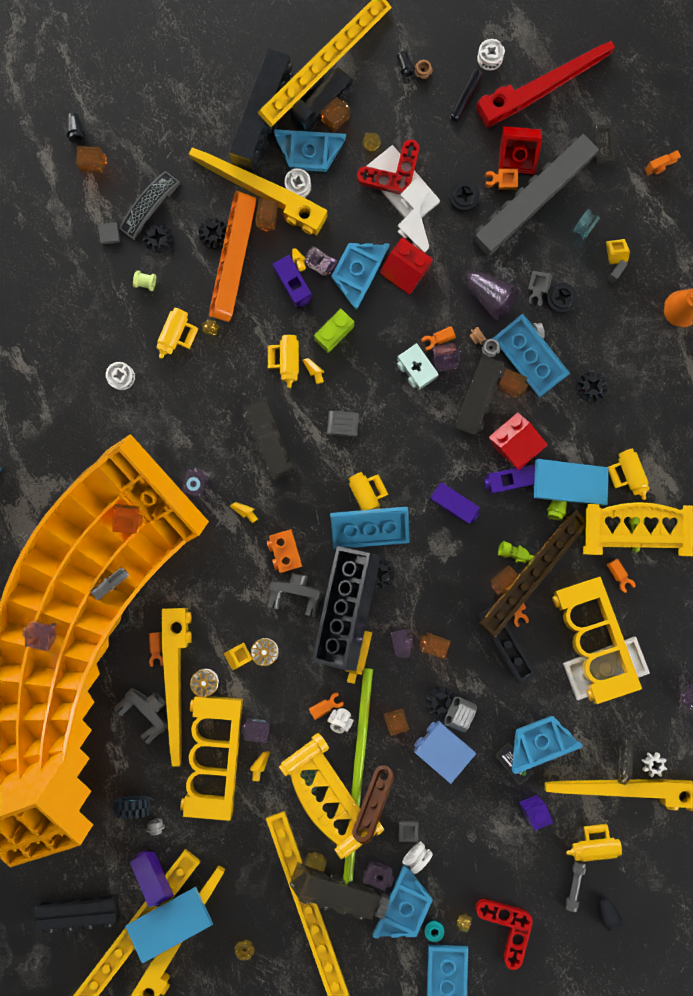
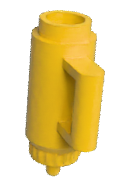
[156,308,198,358]
[268,335,299,388]
[608,448,650,500]
[348,472,388,510]
[566,824,622,862]

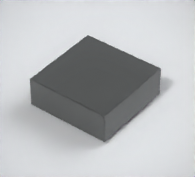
[98,222,120,245]
[607,260,628,284]
[398,821,419,842]

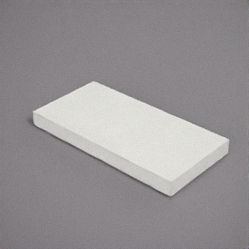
[366,145,440,218]
[563,637,650,700]

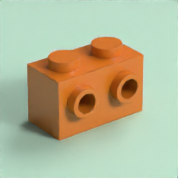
[267,529,303,573]

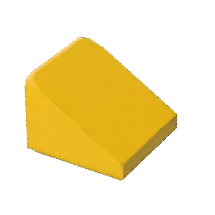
[606,239,630,264]
[224,643,253,670]

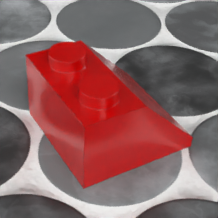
[498,126,542,175]
[379,237,433,295]
[489,412,548,470]

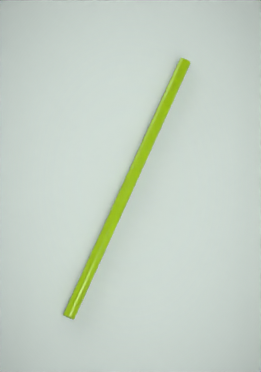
[341,668,373,907]

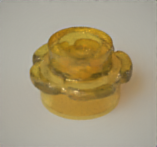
[362,133,381,151]
[201,319,220,335]
[456,913,472,933]
[235,940,255,961]

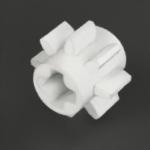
[328,708,354,733]
[641,752,667,777]

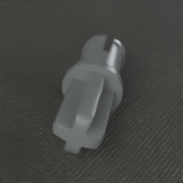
[91,567,129,601]

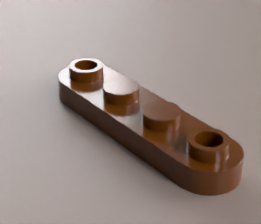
[352,765,394,844]

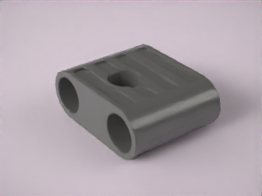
[327,411,359,437]
[444,697,477,733]

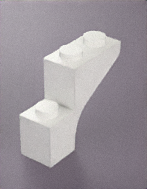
[398,178,430,253]

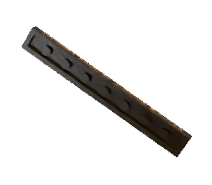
[479,510,586,637]

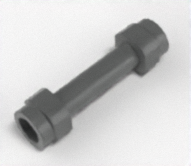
[566,861,586,912]

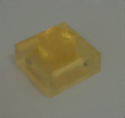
[305,852,327,872]

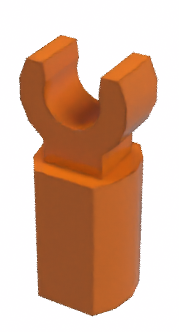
[421,326,456,351]
[607,558,636,593]
[148,632,163,666]
[309,692,344,720]

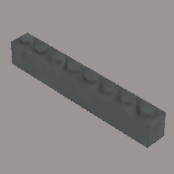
[473,134,599,257]

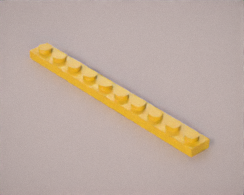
[257,0,392,127]
[266,811,350,996]
[73,849,200,996]

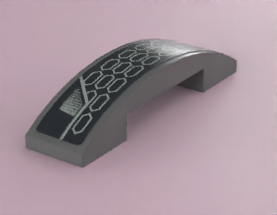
[119,171,180,240]

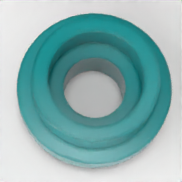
[424,921,444,942]

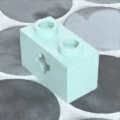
[397,343,439,390]

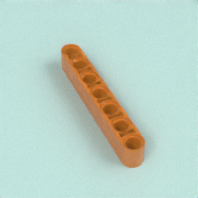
[209,191,256,322]

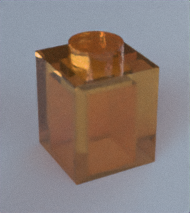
[321,97,350,133]
[76,146,107,172]
[255,199,279,231]
[496,369,528,398]
[112,504,143,534]
[490,565,518,595]
[419,632,451,659]
[384,708,409,736]

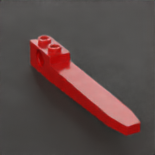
[476,41,615,128]

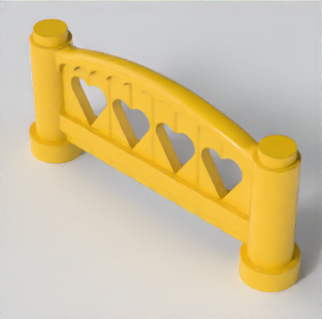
[583,502,693,556]
[279,733,384,859]

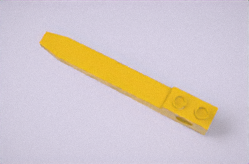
[189,148,328,236]
[162,608,192,766]
[544,779,693,811]
[131,865,225,996]

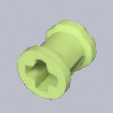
[133,270,156,291]

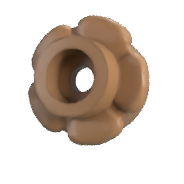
[414,60,433,79]
[470,327,486,345]

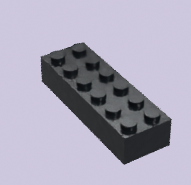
[229,48,293,174]
[312,546,381,671]

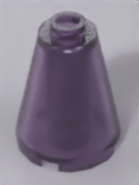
[466,270,520,320]

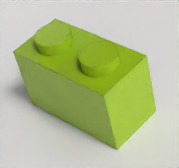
[314,309,354,353]

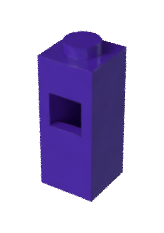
[273,255,312,307]
[484,465,535,494]
[429,482,480,524]
[519,795,553,831]
[130,850,174,907]

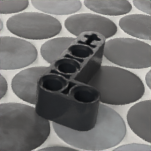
[290,67,353,132]

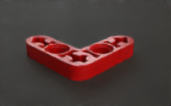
[357,139,419,195]
[476,899,533,970]

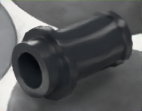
[396,51,415,77]

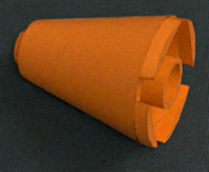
[664,288,693,327]

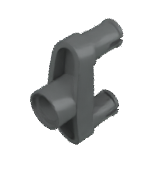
[267,572,324,617]
[114,688,168,744]

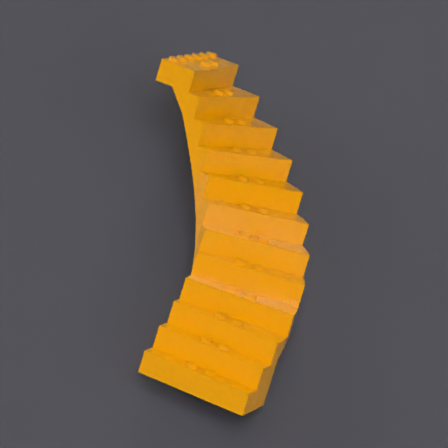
[0,434,209,867]

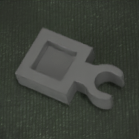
[528,271,553,306]
[372,892,390,920]

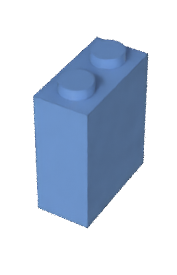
[414,720,476,784]

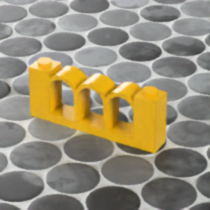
[552,577,642,704]
[180,695,243,821]

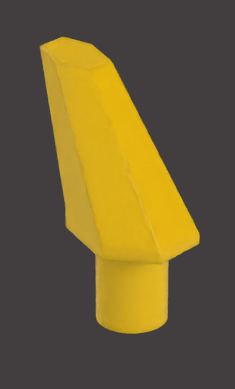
[292,248,306,271]
[302,358,324,384]
[230,502,258,523]
[250,751,270,781]

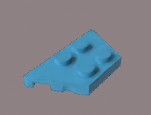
[274,129,346,172]
[332,243,390,310]
[512,716,583,774]
[373,864,433,938]

